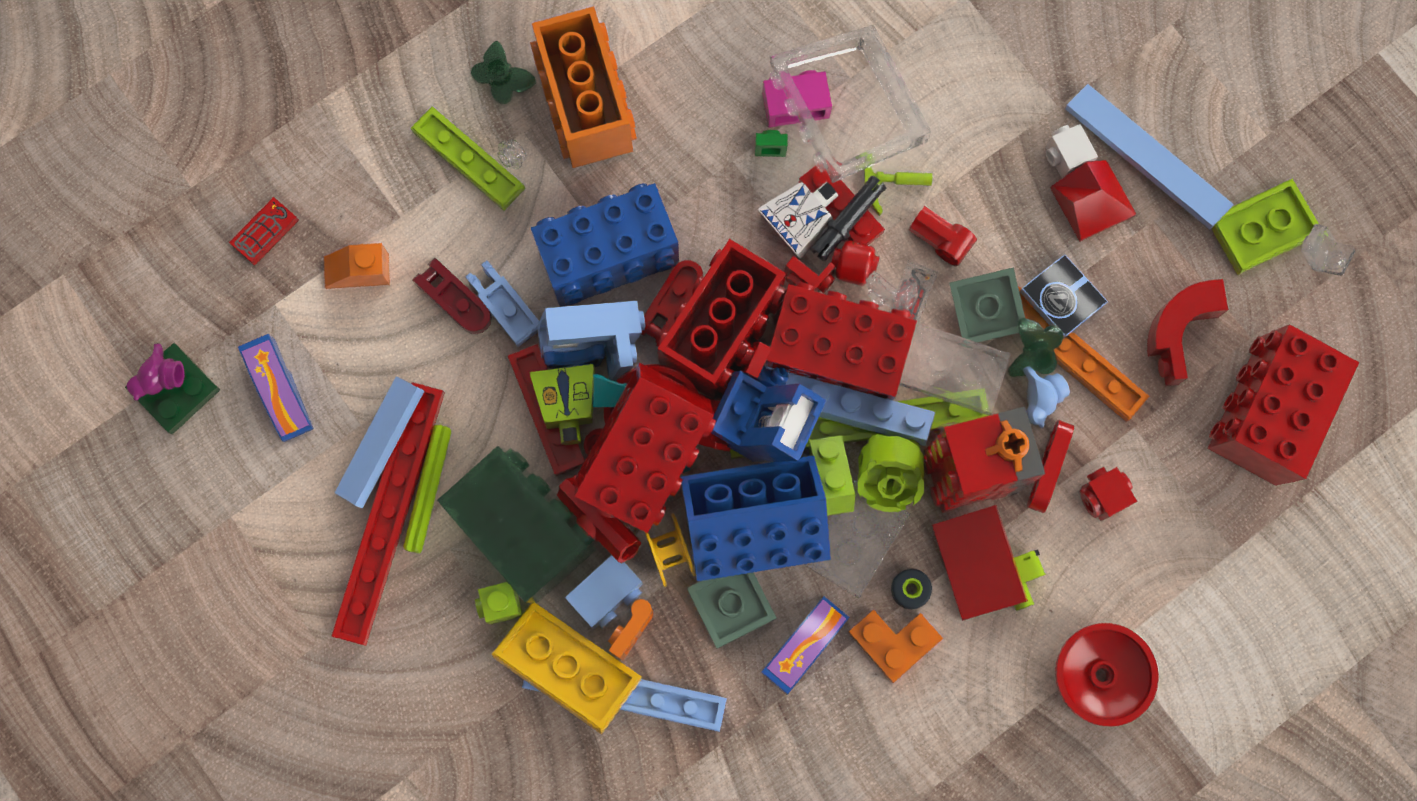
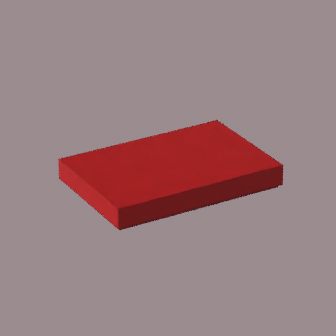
[932,505,1028,621]

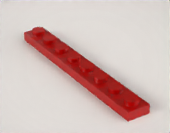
[331,382,445,646]

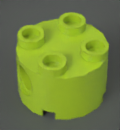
[858,435,924,512]

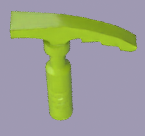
[864,156,932,216]

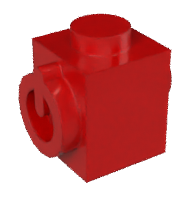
[1079,467,1138,521]

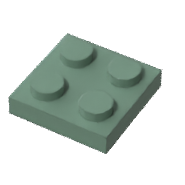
[949,267,1028,345]
[687,572,777,649]

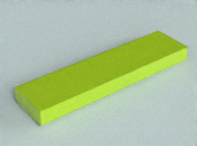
[411,106,525,211]

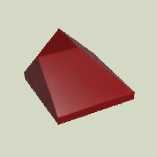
[1050,160,1136,242]

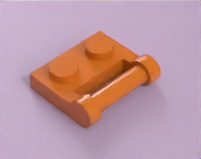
[608,599,653,661]

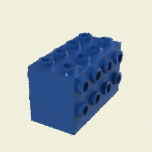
[531,183,679,307]
[681,455,831,581]

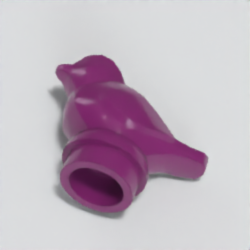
[126,343,185,401]

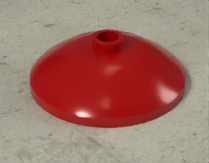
[1055,623,1159,727]

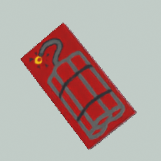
[229,197,299,266]

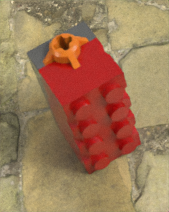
[923,406,1045,513]

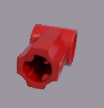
[909,206,977,266]

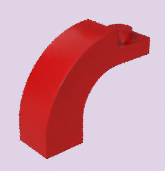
[1147,279,1229,386]

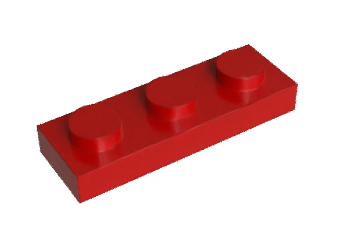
[798,160,885,245]

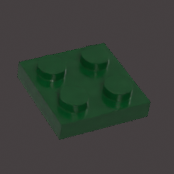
[125,343,221,434]

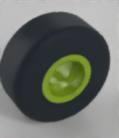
[891,569,932,609]

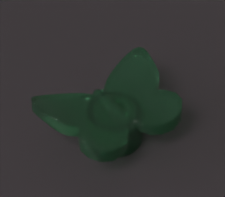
[471,41,536,104]
[1007,318,1064,377]

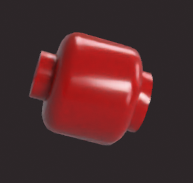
[831,240,880,286]

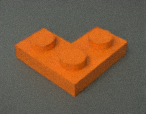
[848,609,943,683]

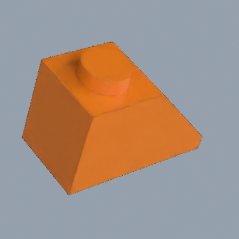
[324,243,390,289]

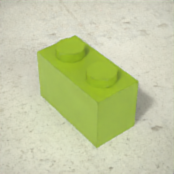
[809,435,855,516]

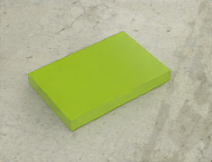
[1211,178,1324,275]

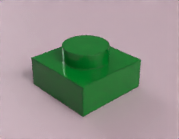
[755,130,788,157]

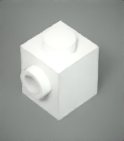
[1045,124,1098,178]

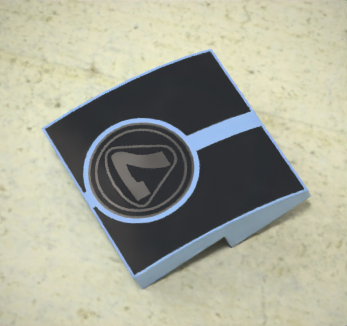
[1020,255,1108,340]

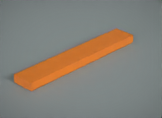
[1018,286,1150,422]

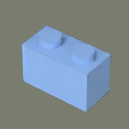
[565,555,643,629]

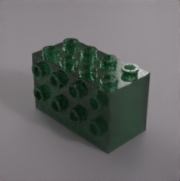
[437,446,597,603]

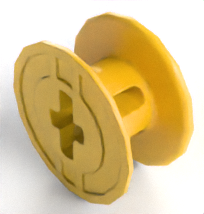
[645,513,696,587]

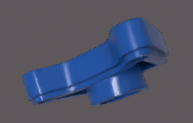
[543,344,605,369]

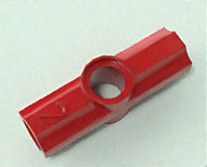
[556,475,641,564]

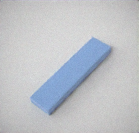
[335,376,424,508]

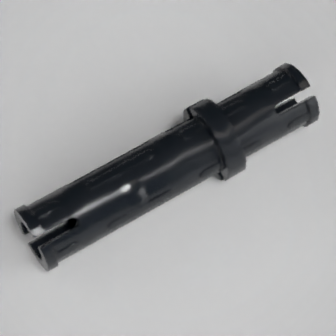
[810,175,887,262]

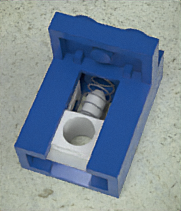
[711,371,826,462]

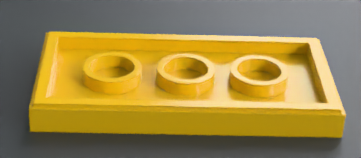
[492,601,642,734]

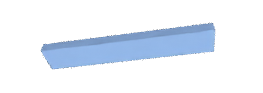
[1065,84,1234,230]
[522,679,727,732]

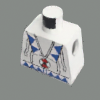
[758,181,839,259]

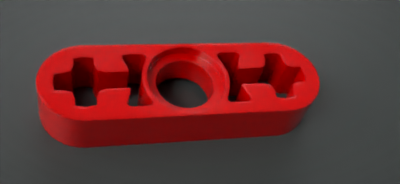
[1027,420,1074,513]

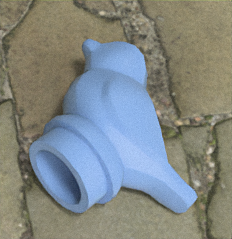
[1023,366,1070,428]

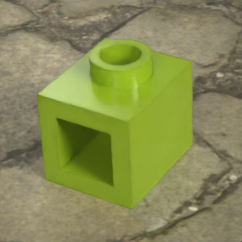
[475,581,523,625]

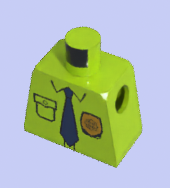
[530,364,595,445]

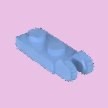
[465,260,539,347]

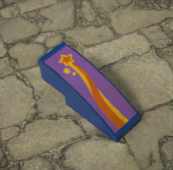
[238,334,314,442]
[761,596,850,695]

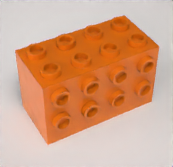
[530,6,637,168]

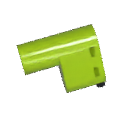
[1014,549,1046,611]

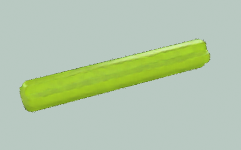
[403,425,451,553]

